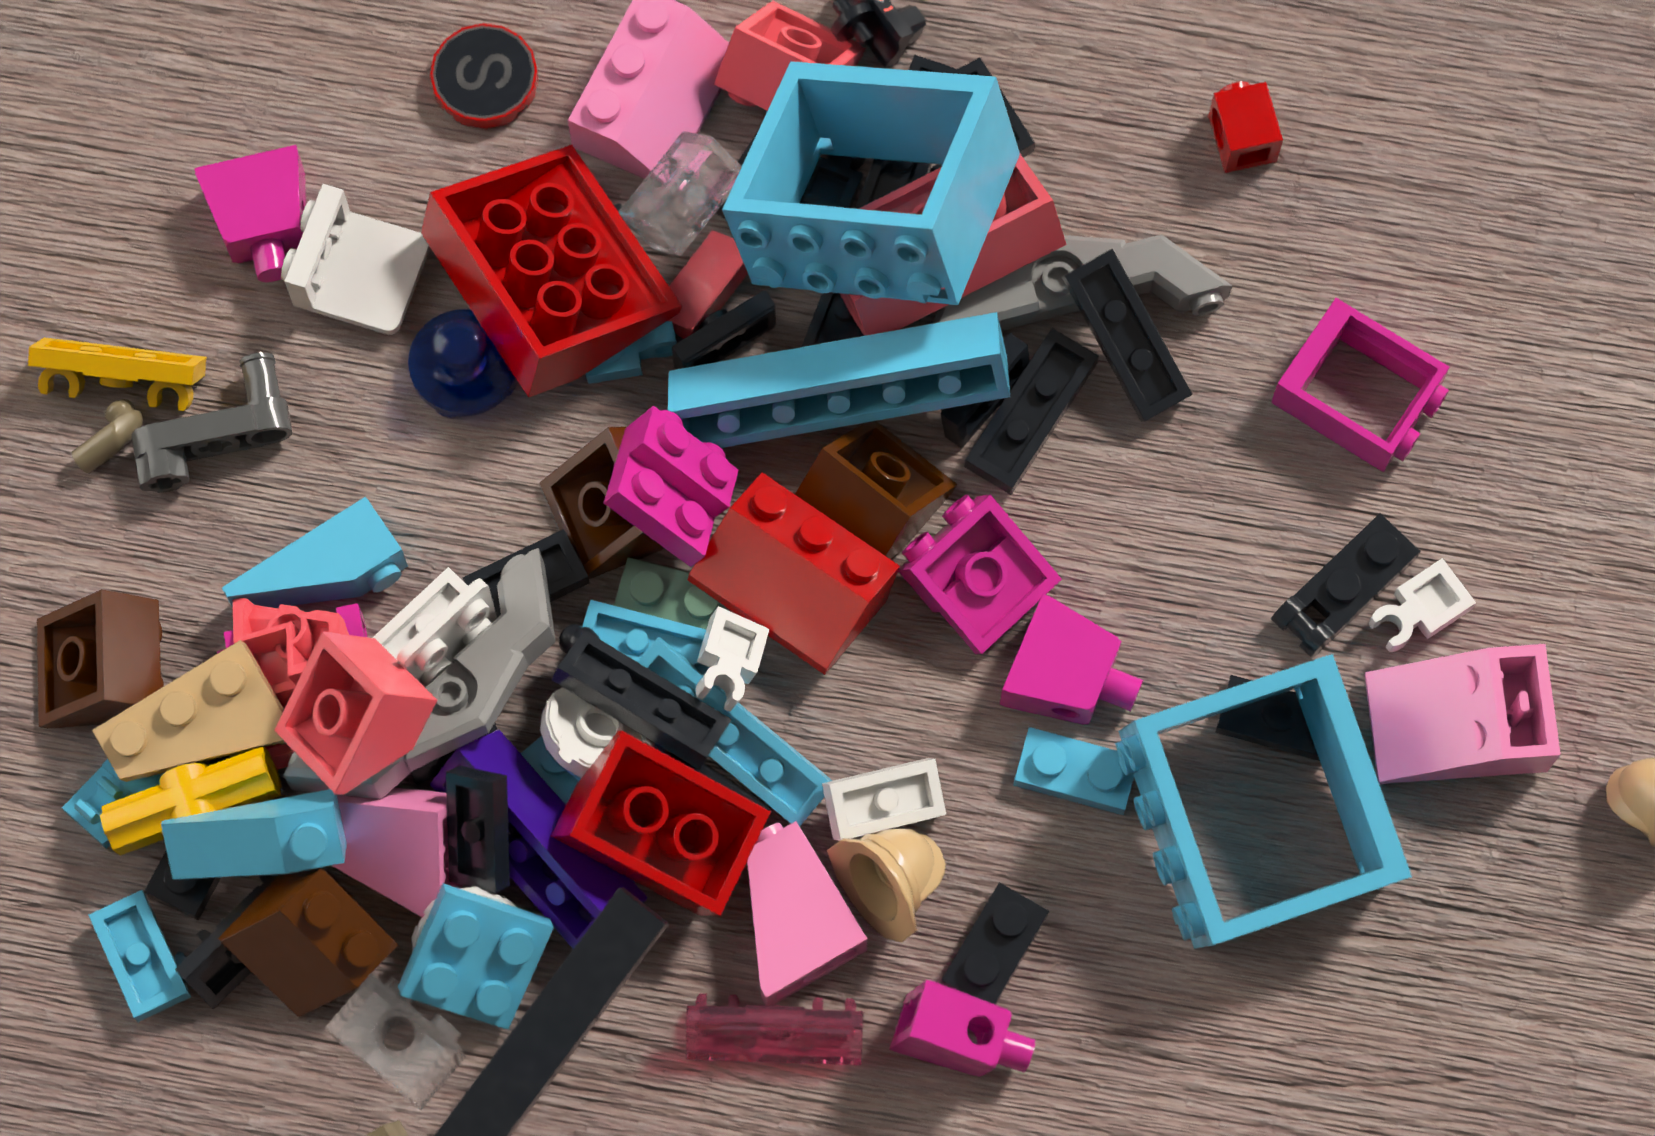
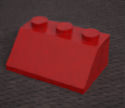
[687,472,900,675]
[551,730,771,916]

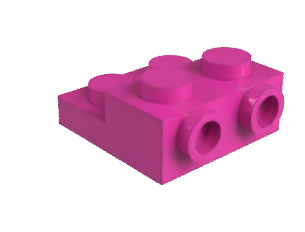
[604,406,739,567]
[898,494,1062,654]

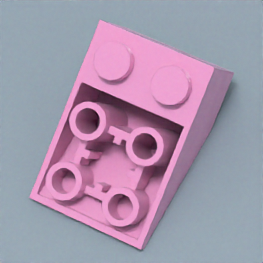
[1364,644,1560,784]

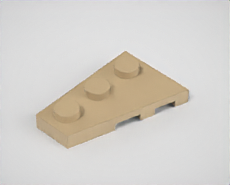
[92,640,287,782]

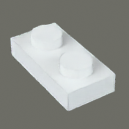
[822,758,946,841]

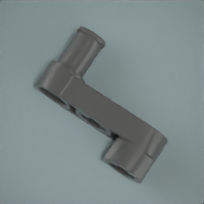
[131,352,292,493]

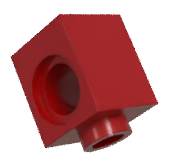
[1208,81,1283,173]

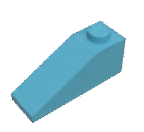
[222,496,408,608]
[161,789,347,879]

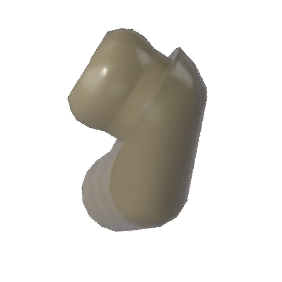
[71,399,143,474]

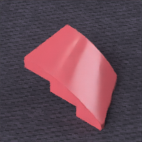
[232,598,349,770]

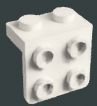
[281,184,430,335]
[373,567,497,687]

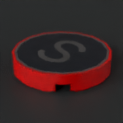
[430,23,539,129]

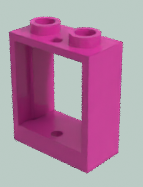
[1271,298,1450,473]

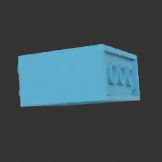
[722,61,1020,305]
[1115,654,1412,949]

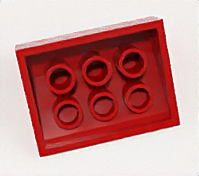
[421,144,682,398]

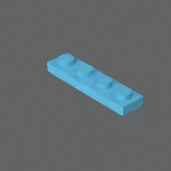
[638,637,833,827]

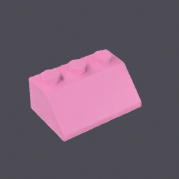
[568,0,729,190]

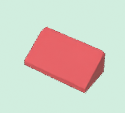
[668,230,748,339]

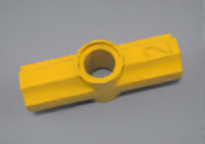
[100,746,282,856]

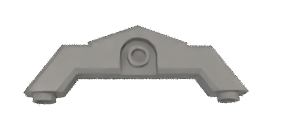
[933,234,1232,331]
[284,548,556,799]

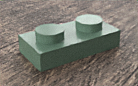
[614,557,731,629]

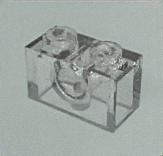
[619,131,742,256]
[325,973,466,1111]

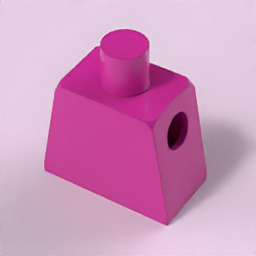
[194,145,306,282]
[1000,594,1143,725]
[889,979,1035,1077]

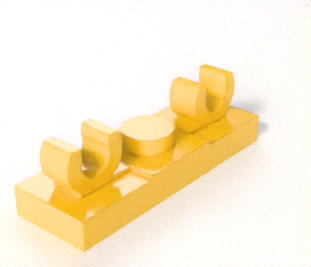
[28,337,206,411]

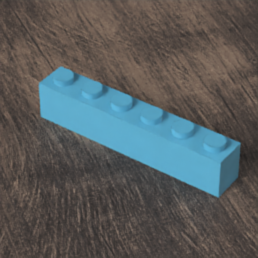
[668,312,1010,448]

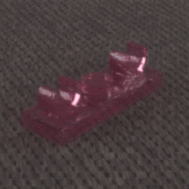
[686,993,863,1065]

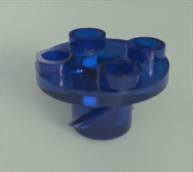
[408,309,517,418]

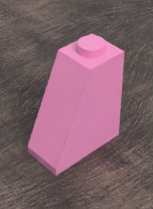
[331,787,463,917]
[747,821,867,1008]

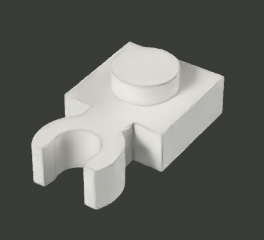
[1368,558,1476,652]
[696,606,769,712]

